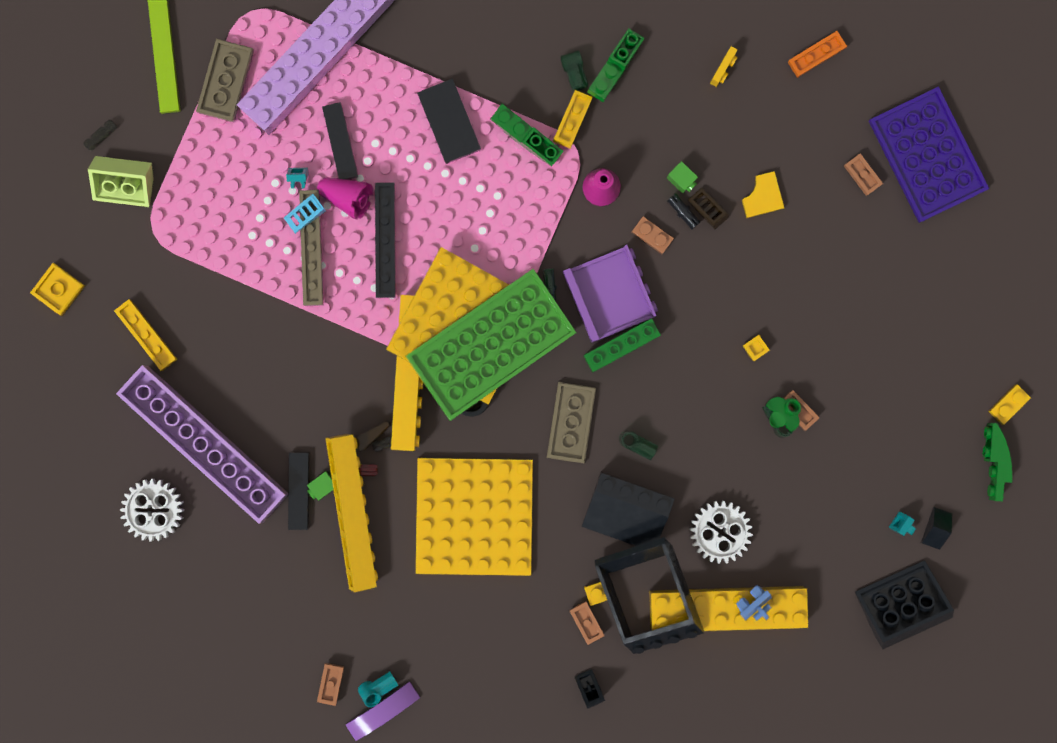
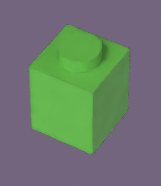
[667,161,698,194]
[307,471,334,501]

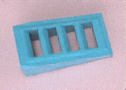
[284,194,326,234]

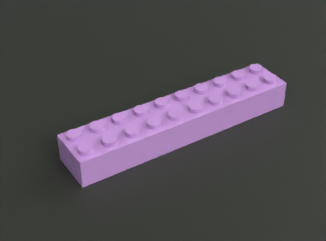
[237,0,395,135]
[116,365,289,524]

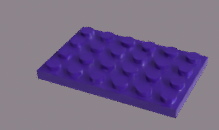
[869,86,989,223]

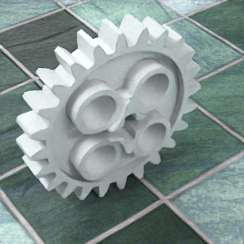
[120,479,185,542]
[689,501,753,564]

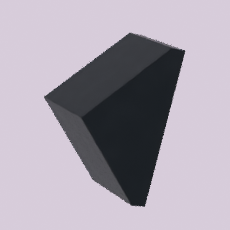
[921,507,952,550]
[575,669,605,709]

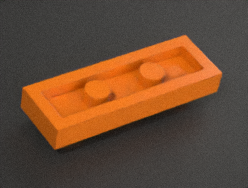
[788,31,847,78]

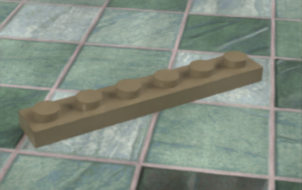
[299,190,323,306]

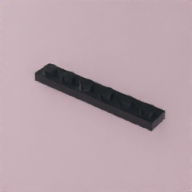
[375,183,396,298]

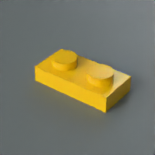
[710,46,738,87]
[988,384,1031,425]

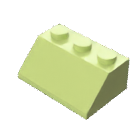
[88,156,154,207]

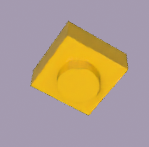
[743,335,770,361]
[584,581,607,606]

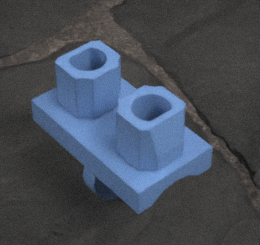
[736,585,772,621]

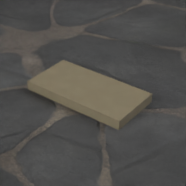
[196,39,254,123]
[547,382,596,464]

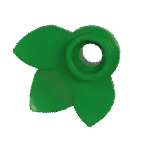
[766,397,801,432]

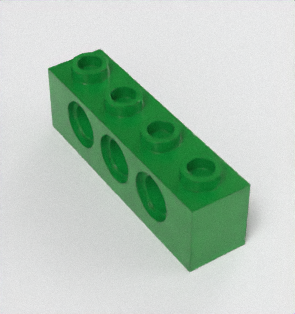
[583,319,661,373]

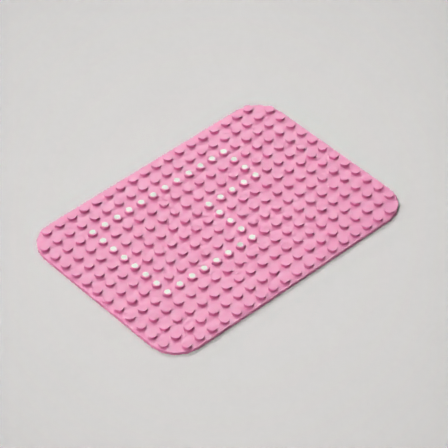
[150,8,580,346]

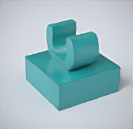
[286,168,309,189]
[889,511,916,536]

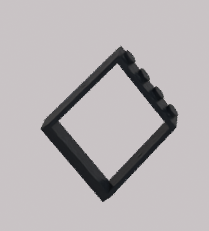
[595,537,704,654]

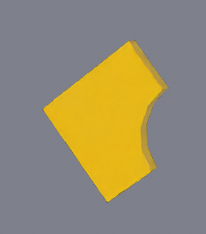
[742,171,784,218]

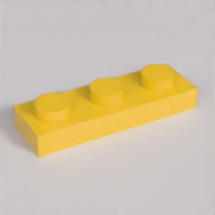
[553,90,593,149]

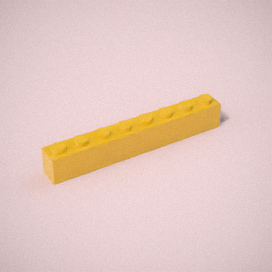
[391,295,423,451]
[325,434,378,592]

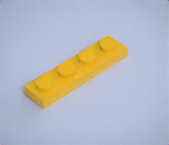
[114,299,177,371]

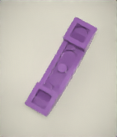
[345,681,420,741]

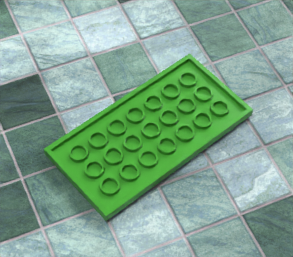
[405,269,576,421]

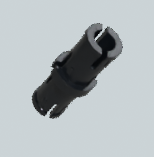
[667,193,700,230]

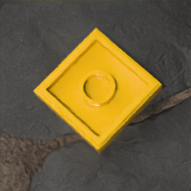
[30,263,85,316]

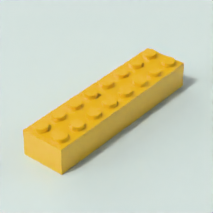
[649,586,808,631]

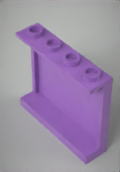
[563,245,658,343]

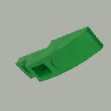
[587,28,645,102]
[490,104,563,166]
[982,423,1012,502]

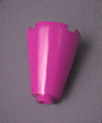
[583,168,621,206]
[317,177,373,220]

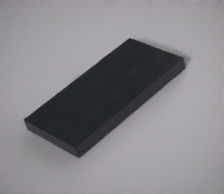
[417,79,481,164]

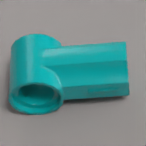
[358,672,398,707]

